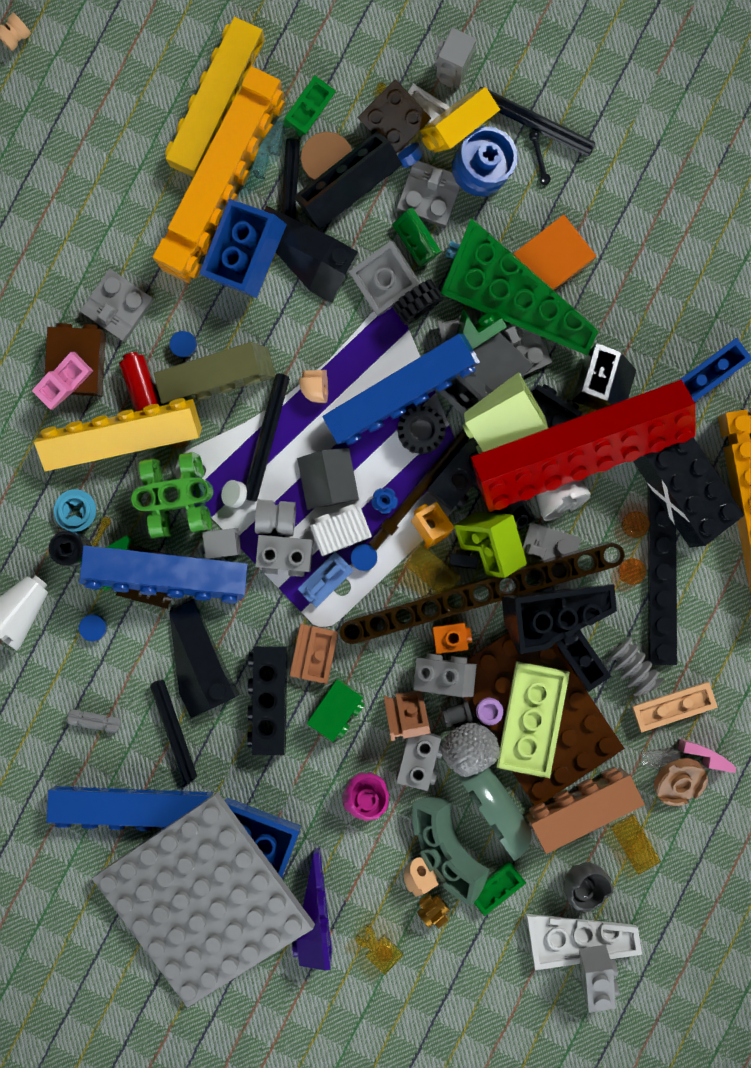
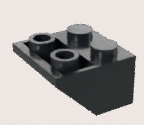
[572,343,636,410]

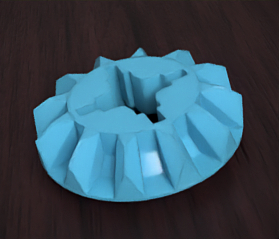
[54,489,97,532]

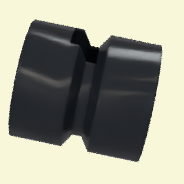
[49,531,91,566]

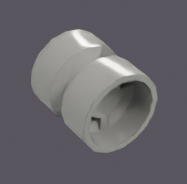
[255,499,296,536]

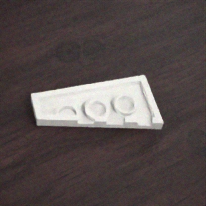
[526,914,642,970]

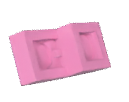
[32,352,93,410]
[678,739,736,773]

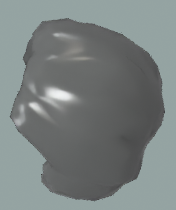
[563,862,614,912]

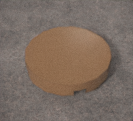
[301,131,352,181]
[654,758,708,806]

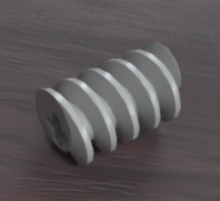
[607,636,664,697]

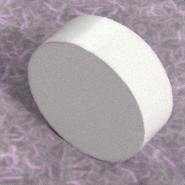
[221,480,247,508]

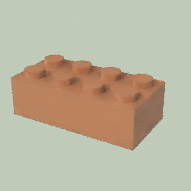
[525,767,645,854]

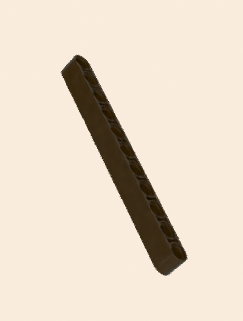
[340,541,625,644]

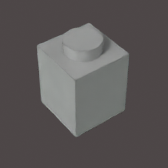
[199,528,242,559]

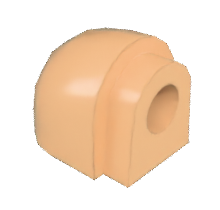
[299,370,328,403]
[403,857,439,897]

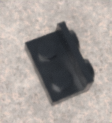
[532,384,582,428]

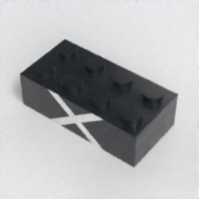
[633,437,744,548]

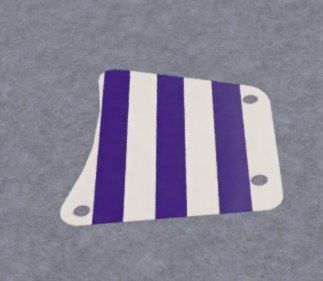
[175,308,466,627]

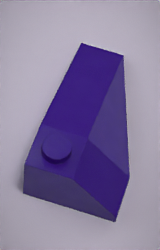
[292,848,333,971]

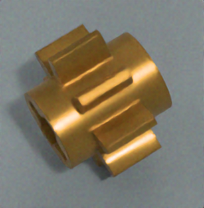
[417,893,450,929]

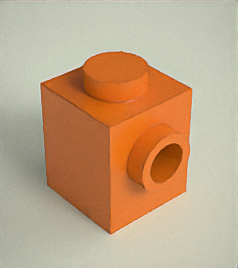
[432,622,472,654]

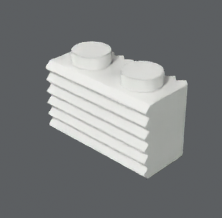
[310,504,372,556]

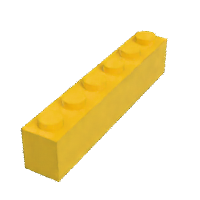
[165,16,265,178]
[34,398,202,471]

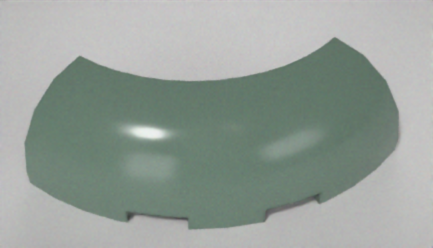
[453,767,532,861]
[412,797,490,905]

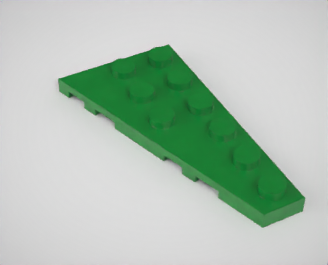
[441,218,599,356]

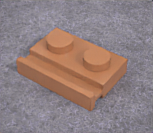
[290,624,339,684]
[384,691,430,741]

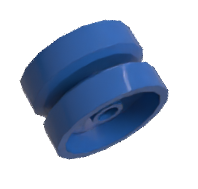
[452,126,518,197]

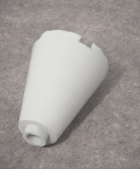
[536,481,591,521]
[0,575,48,651]

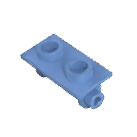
[298,552,354,608]

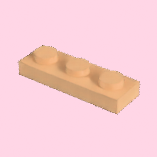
[631,681,718,732]

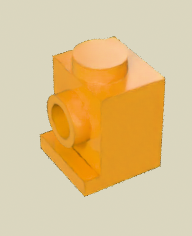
[411,502,455,549]

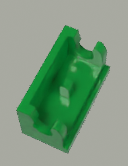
[282,75,336,137]

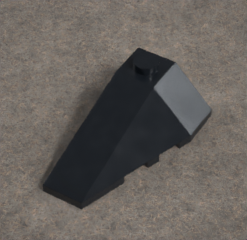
[264,206,358,304]
[501,584,617,654]
[169,599,239,718]

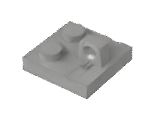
[397,160,461,228]
[349,241,420,316]
[80,269,154,343]
[500,324,552,376]
[522,522,581,589]

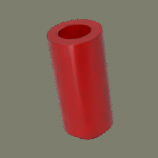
[119,352,161,412]

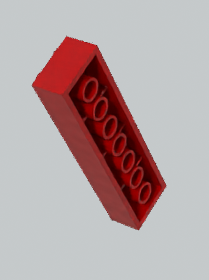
[471,379,696,512]

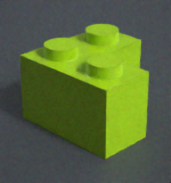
[454,512,527,578]

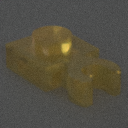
[355,924,404,975]

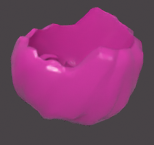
[341,772,389,821]

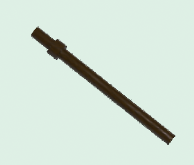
[369,428,469,551]

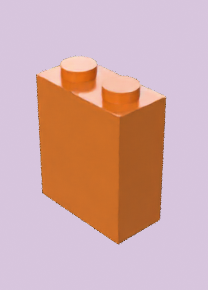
[513,215,597,291]

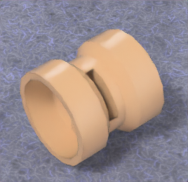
[0,12,31,51]

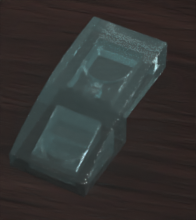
[252,121,285,180]

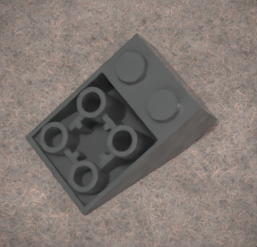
[436,332,534,416]

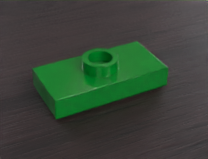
[392,208,442,268]
[474,860,526,917]

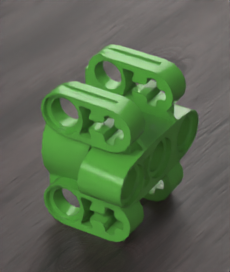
[131,452,213,539]

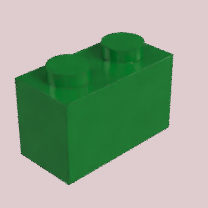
[307,678,365,742]

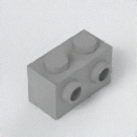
[434,28,476,88]
[256,535,313,577]
[413,653,477,697]
[396,733,443,791]
[579,945,619,1013]

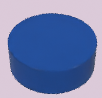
[398,143,424,167]
[170,331,197,359]
[351,544,377,571]
[79,615,107,641]

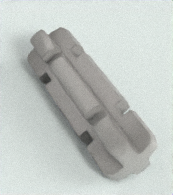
[67,710,121,733]

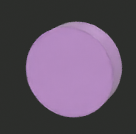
[476,697,503,725]

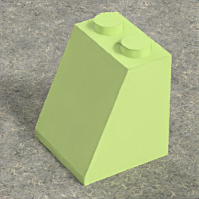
[462,373,548,454]

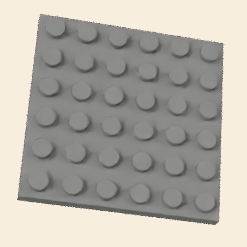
[92,792,315,1008]

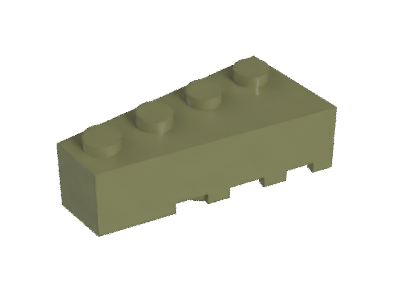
[154,342,276,405]

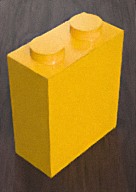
[420,87,500,153]

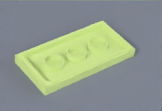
[496,661,570,778]

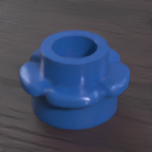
[372,488,398,514]

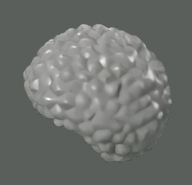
[441,723,501,777]

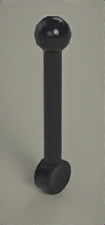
[529,131,551,185]

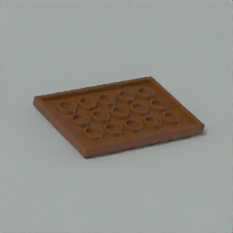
[463,632,625,806]

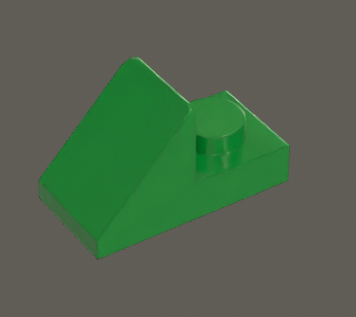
[457,309,507,349]

